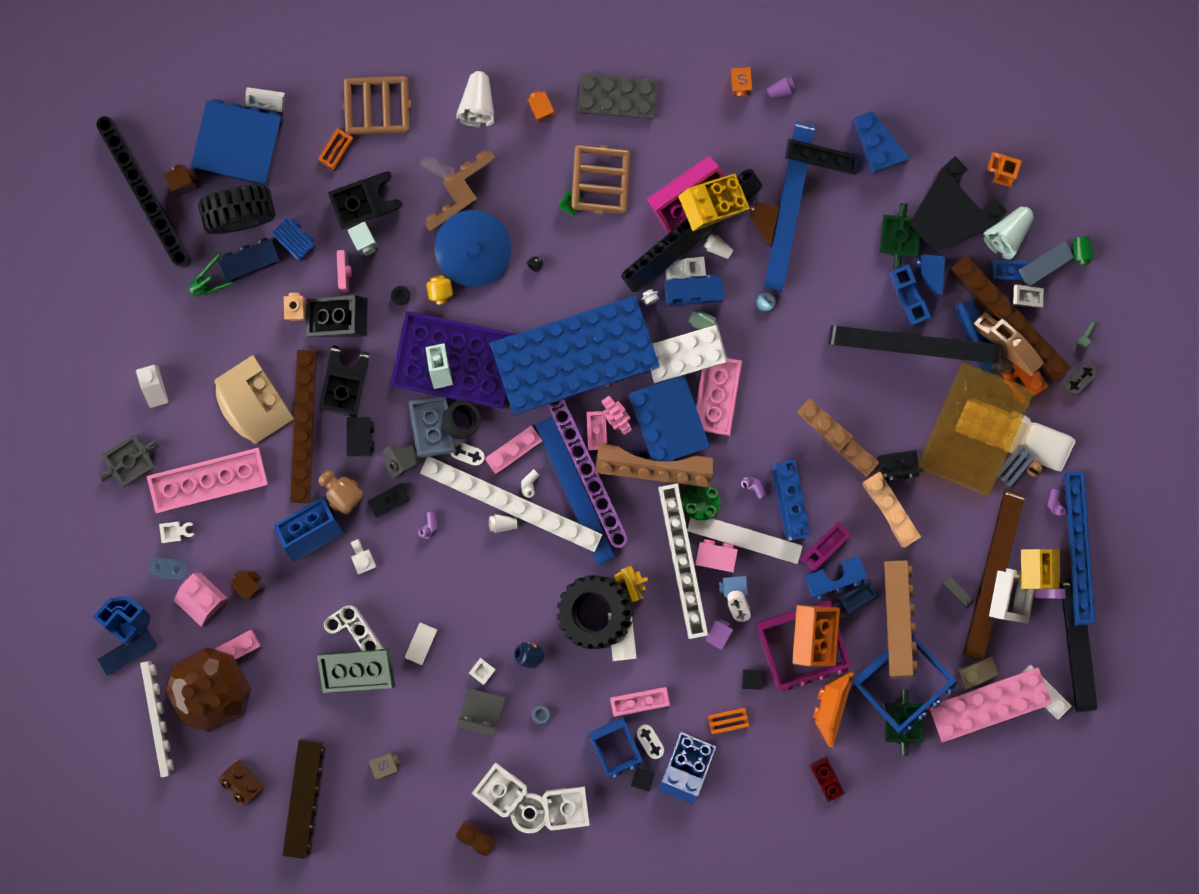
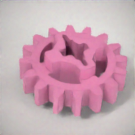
[601,396,632,435]

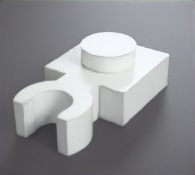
[159,522,195,543]

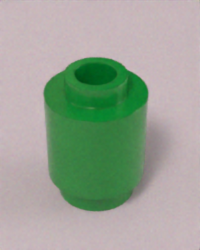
[1073,236,1094,265]

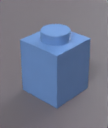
[719,576,748,597]

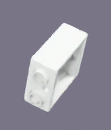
[989,568,1035,624]

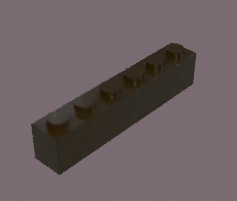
[282,739,326,859]

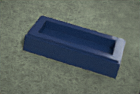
[837,579,879,616]

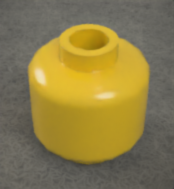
[426,275,453,304]

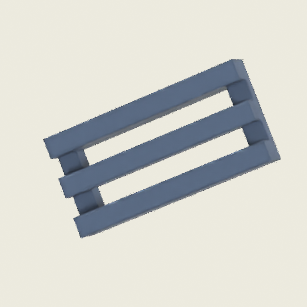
[995,445,1035,487]

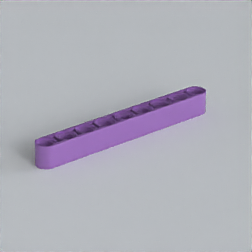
[548,400,627,548]

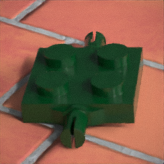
[879,203,920,269]
[885,690,924,756]

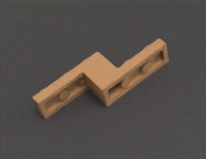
[424,150,495,231]
[796,398,879,477]

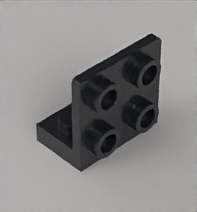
[878,450,924,481]

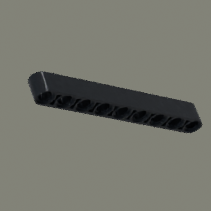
[96,116,191,268]
[621,169,762,292]
[828,325,1002,364]

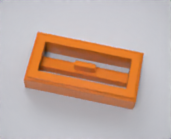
[317,128,354,170]
[708,707,750,734]

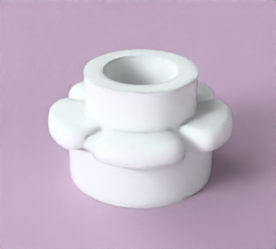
[641,289,659,306]

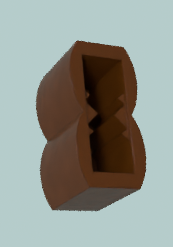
[456,821,496,856]

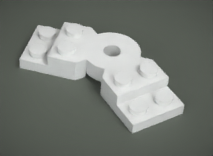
[472,762,590,833]

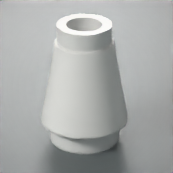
[704,234,733,259]
[489,514,517,533]

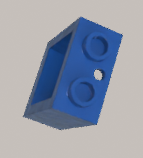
[588,717,643,778]

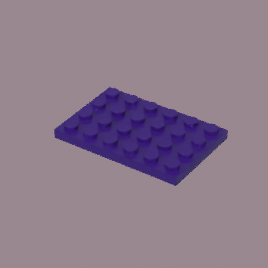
[390,311,516,409]

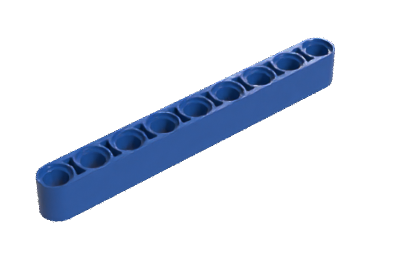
[764,122,815,291]

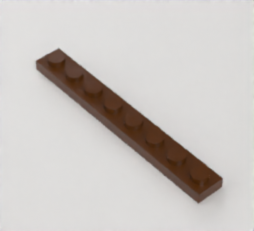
[290,350,317,504]

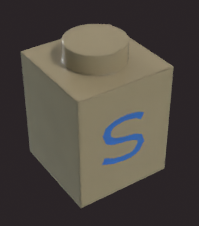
[369,752,401,779]

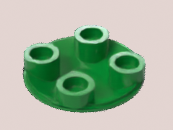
[682,485,721,521]

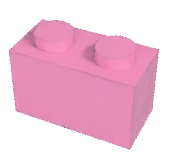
[695,539,738,572]

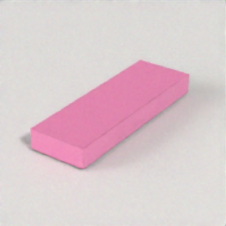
[610,687,670,717]

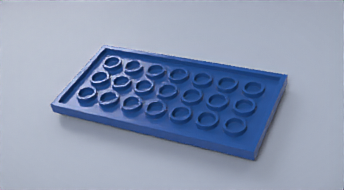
[490,295,660,416]

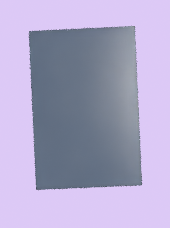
[408,397,456,458]

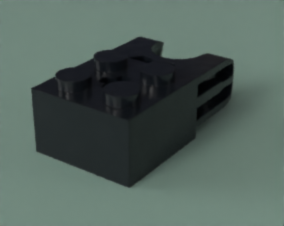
[328,171,403,230]
[319,345,369,417]

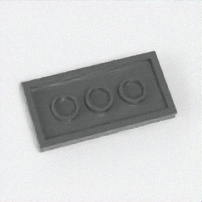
[577,74,656,119]

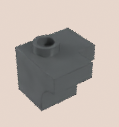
[382,443,422,479]

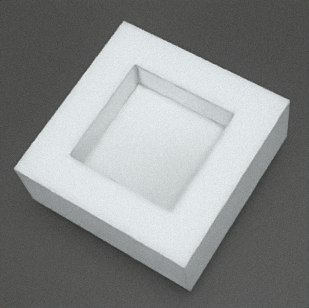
[469,658,496,685]

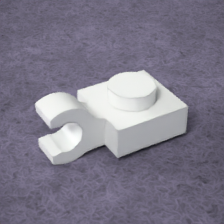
[351,539,377,574]

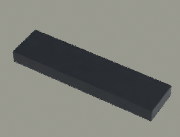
[785,139,859,175]

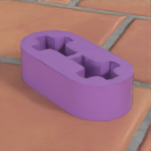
[1033,589,1066,599]

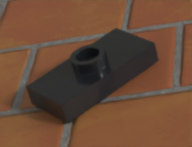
[368,483,410,518]

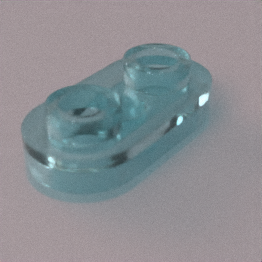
[149,557,188,579]

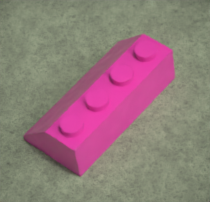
[646,156,724,233]

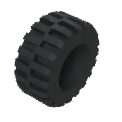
[198,185,276,234]
[557,575,634,649]

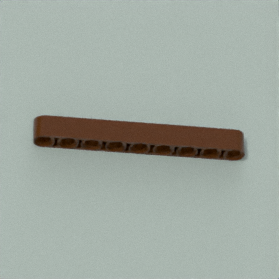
[963,490,1024,660]

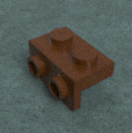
[218,759,265,806]

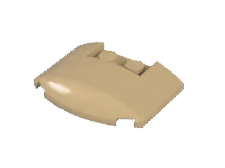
[214,355,294,444]

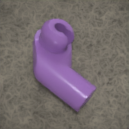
[419,511,438,539]

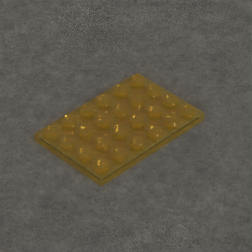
[917,361,1034,496]

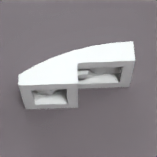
[665,257,706,280]

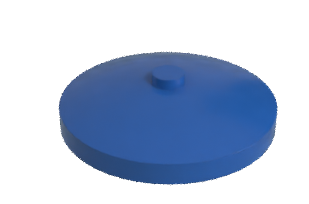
[434,210,511,287]

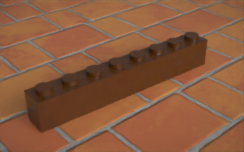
[949,256,1072,382]

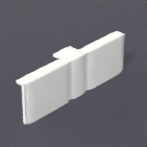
[954,398,1075,472]

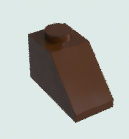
[749,202,779,246]

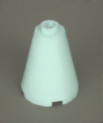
[983,207,1034,259]

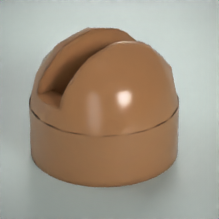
[1026,460,1042,477]

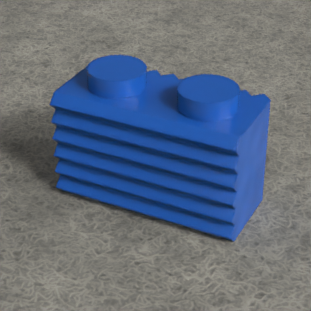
[271,218,316,262]

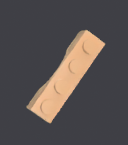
[861,472,921,547]

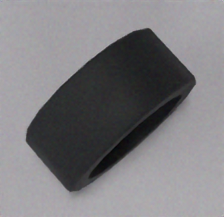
[442,401,481,439]

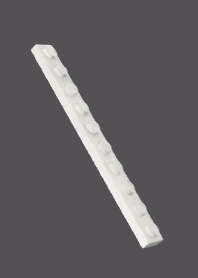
[420,456,603,552]

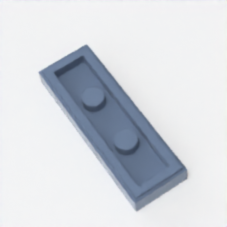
[1018,241,1074,286]

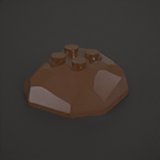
[165,647,251,732]

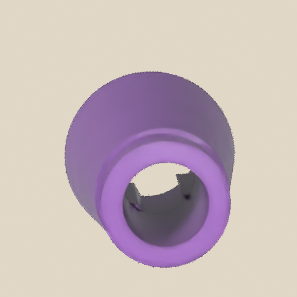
[767,77,797,99]

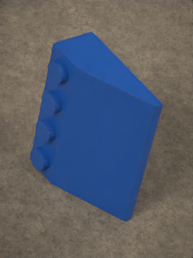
[628,375,710,462]

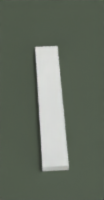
[687,518,803,564]

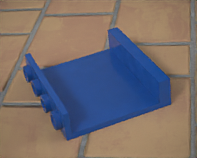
[191,99,284,187]

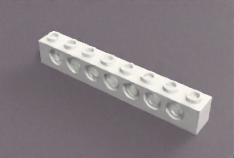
[658,483,708,639]

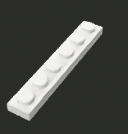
[140,661,174,777]

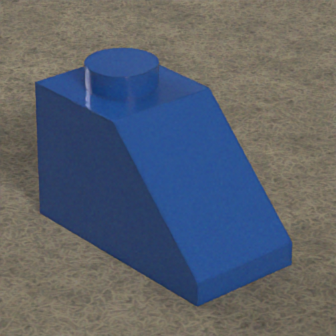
[916,255,945,297]

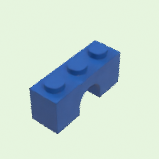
[889,264,931,327]
[804,556,867,600]

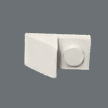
[1013,285,1044,308]

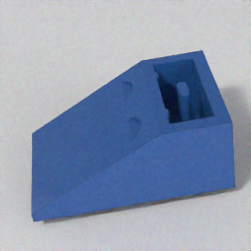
[657,732,716,805]

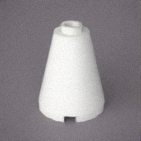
[456,71,495,127]

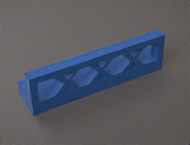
[954,299,1003,377]

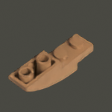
[973,313,1044,376]

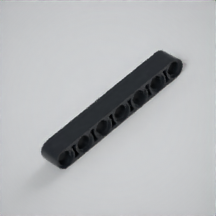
[1060,579,1097,713]

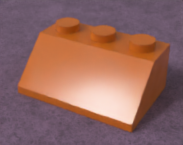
[793,605,840,666]

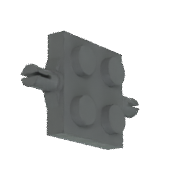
[99,434,159,487]

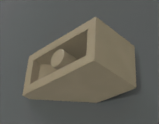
[956,656,999,689]

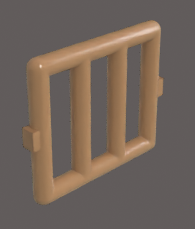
[342,76,411,135]
[571,145,631,214]

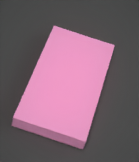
[696,358,742,436]

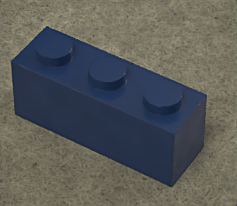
[218,238,282,282]

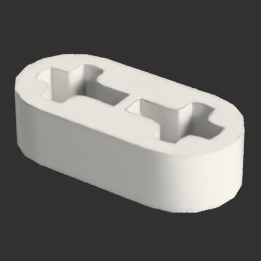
[450,442,485,466]
[727,591,751,622]
[637,725,664,759]

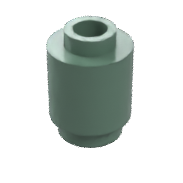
[688,309,718,330]

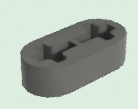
[1064,363,1097,395]
[941,576,974,608]

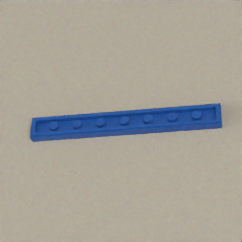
[536,417,615,565]
[1064,471,1095,625]

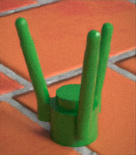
[189,253,234,297]

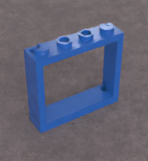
[771,460,811,541]
[852,634,957,735]

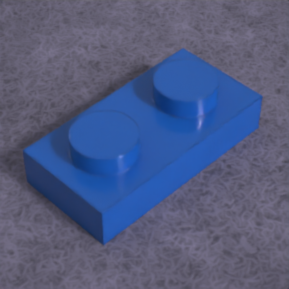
[992,260,1031,281]

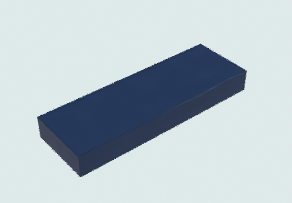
[97,629,158,676]

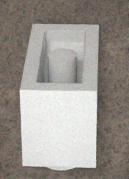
[136,365,169,408]

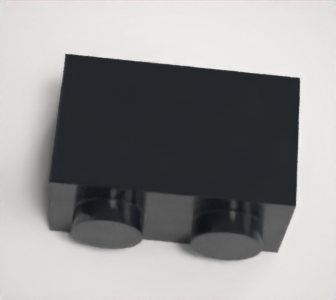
[346,417,375,457]

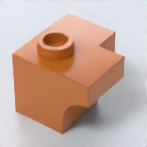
[986,152,1022,188]

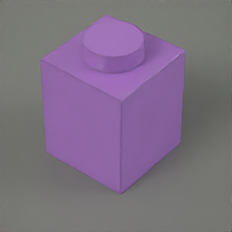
[704,619,733,650]

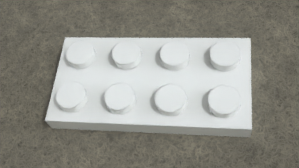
[651,325,728,383]

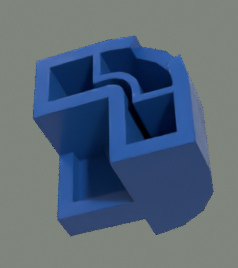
[93,595,150,646]

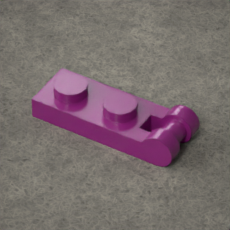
[799,521,851,572]

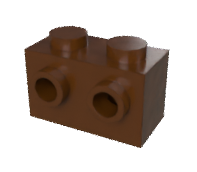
[163,164,199,197]
[230,570,265,601]

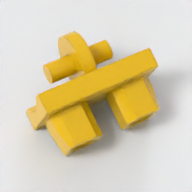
[614,566,648,602]

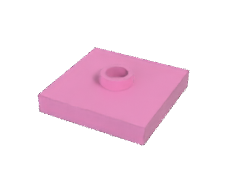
[337,250,352,293]

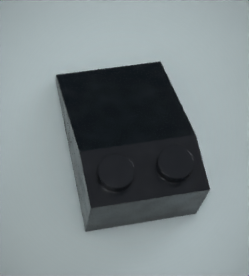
[306,295,368,337]

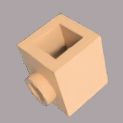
[284,293,306,321]

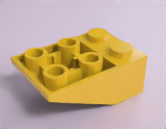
[678,174,750,231]
[1021,549,1060,589]

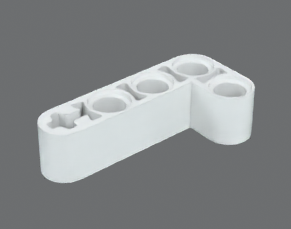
[324,605,384,650]

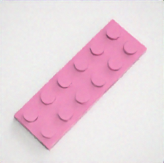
[147,448,269,513]
[930,667,1052,743]

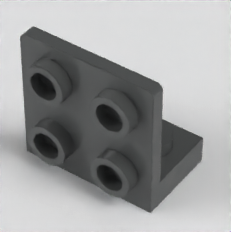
[457,688,505,737]

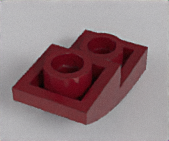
[810,756,845,802]

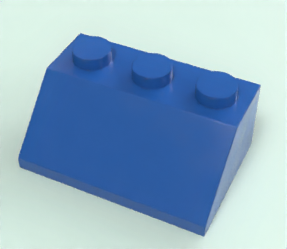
[274,497,344,562]

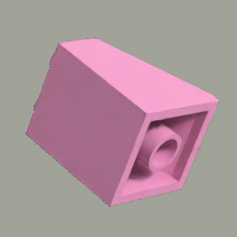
[174,573,228,627]

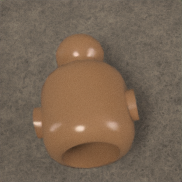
[318,470,364,514]

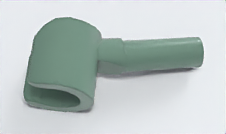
[1077,322,1096,349]

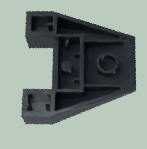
[909,156,1008,253]

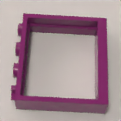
[756,600,852,692]

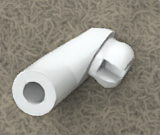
[521,469,540,498]

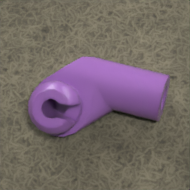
[741,476,767,499]
[1047,489,1066,517]

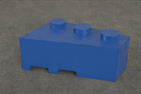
[852,111,910,175]
[664,274,724,307]

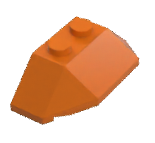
[812,671,854,748]

